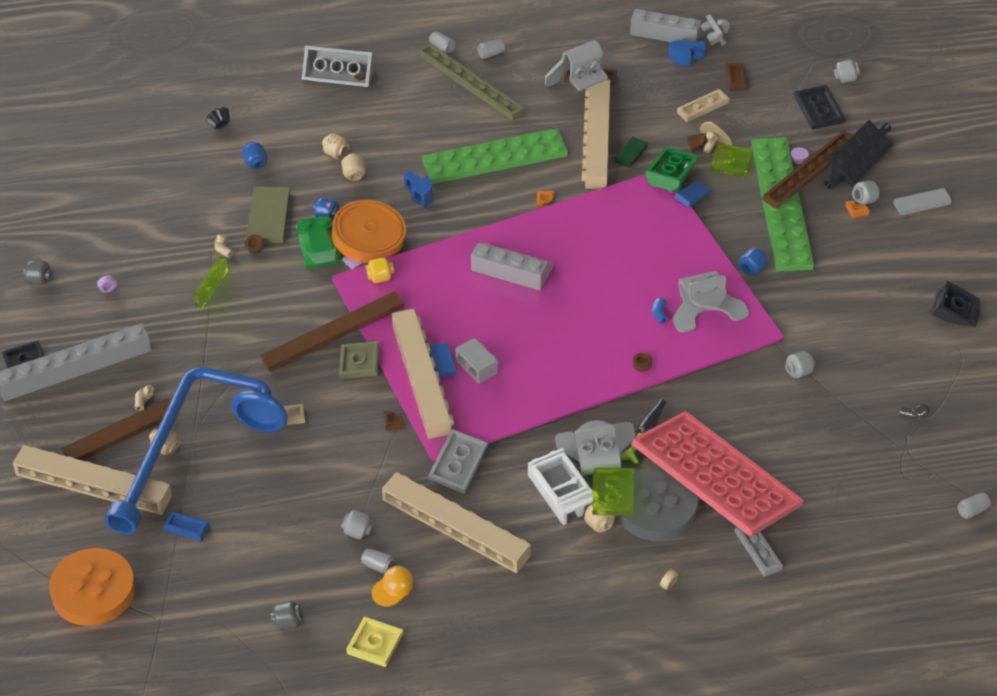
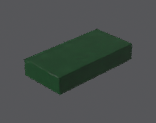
[615,136,648,168]

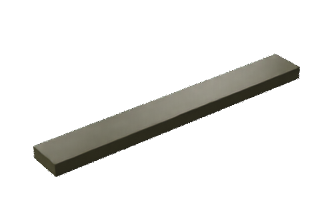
[418,43,525,121]

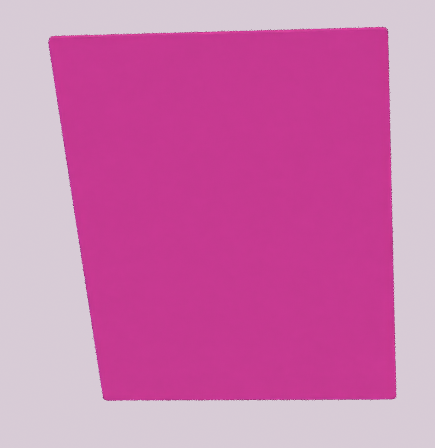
[332,174,783,462]

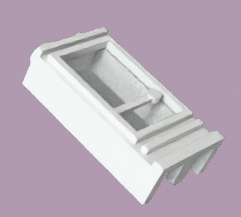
[528,448,599,525]

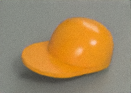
[372,566,414,607]

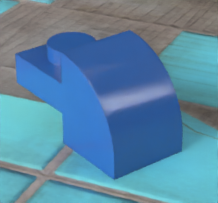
[668,39,705,66]
[404,171,432,208]

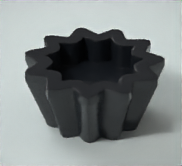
[206,107,230,129]

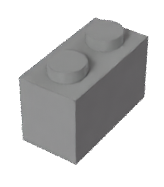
[456,338,498,384]

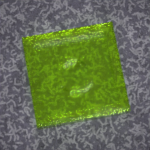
[710,143,752,178]

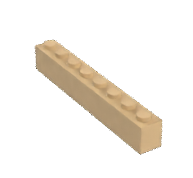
[582,80,610,189]
[392,309,454,439]
[13,445,172,515]
[382,472,531,573]

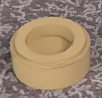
[660,569,679,590]

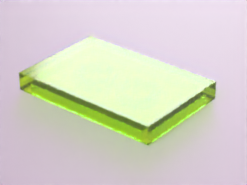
[592,468,634,516]

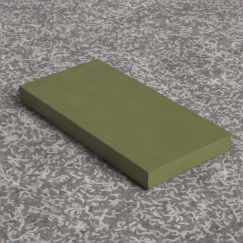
[246,186,290,243]

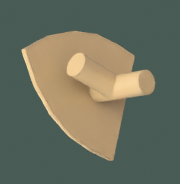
[700,122,733,154]

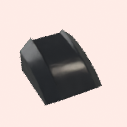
[930,280,980,327]

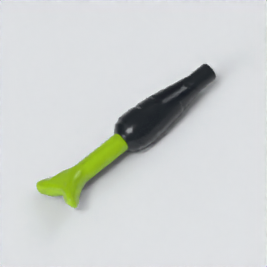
[620,399,666,464]

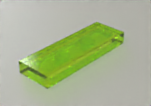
[194,256,228,308]

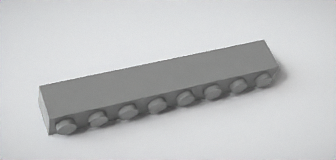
[0,323,151,402]

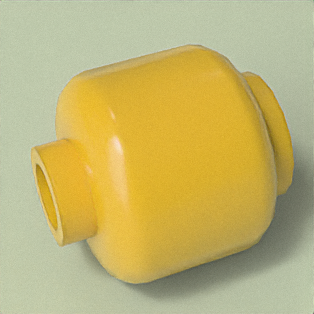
[366,257,394,283]

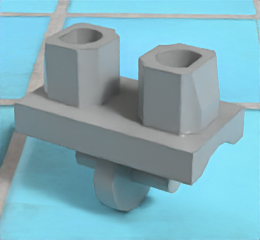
[700,14,730,46]

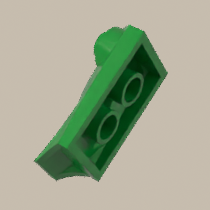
[645,146,699,192]
[296,216,343,269]

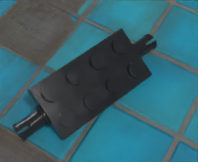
[824,120,893,190]

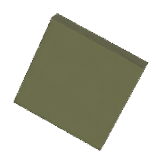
[339,341,380,379]

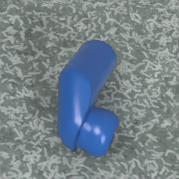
[651,298,668,324]

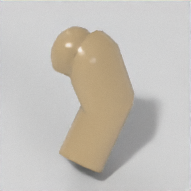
[214,234,233,258]
[135,385,155,411]

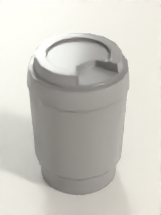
[429,31,455,54]
[477,39,505,59]
[958,493,991,519]
[361,548,395,574]

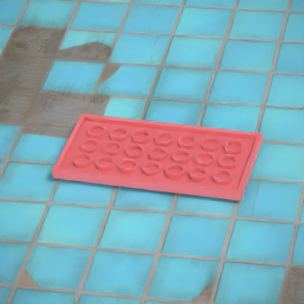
[631,411,804,537]

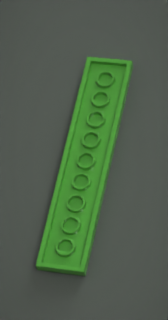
[751,137,814,271]

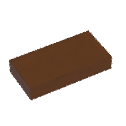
[725,63,747,91]

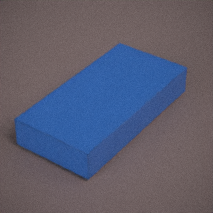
[675,180,711,208]
[430,342,456,378]
[163,511,209,542]

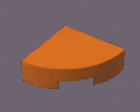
[537,191,555,209]
[845,201,870,218]

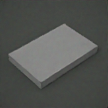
[428,429,488,494]

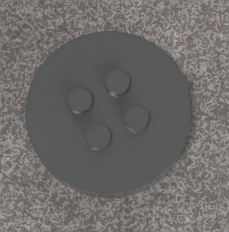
[616,467,698,541]

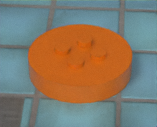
[332,200,406,263]
[49,548,135,626]

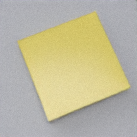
[346,617,403,667]

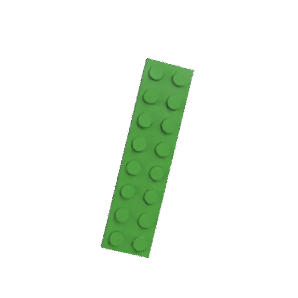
[422,128,568,184]

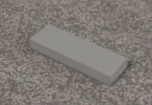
[893,188,952,216]
[734,527,783,577]

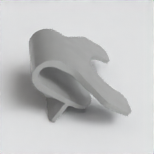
[544,40,608,91]
[673,271,749,332]
[555,420,635,476]

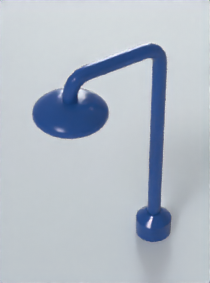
[105,367,288,535]

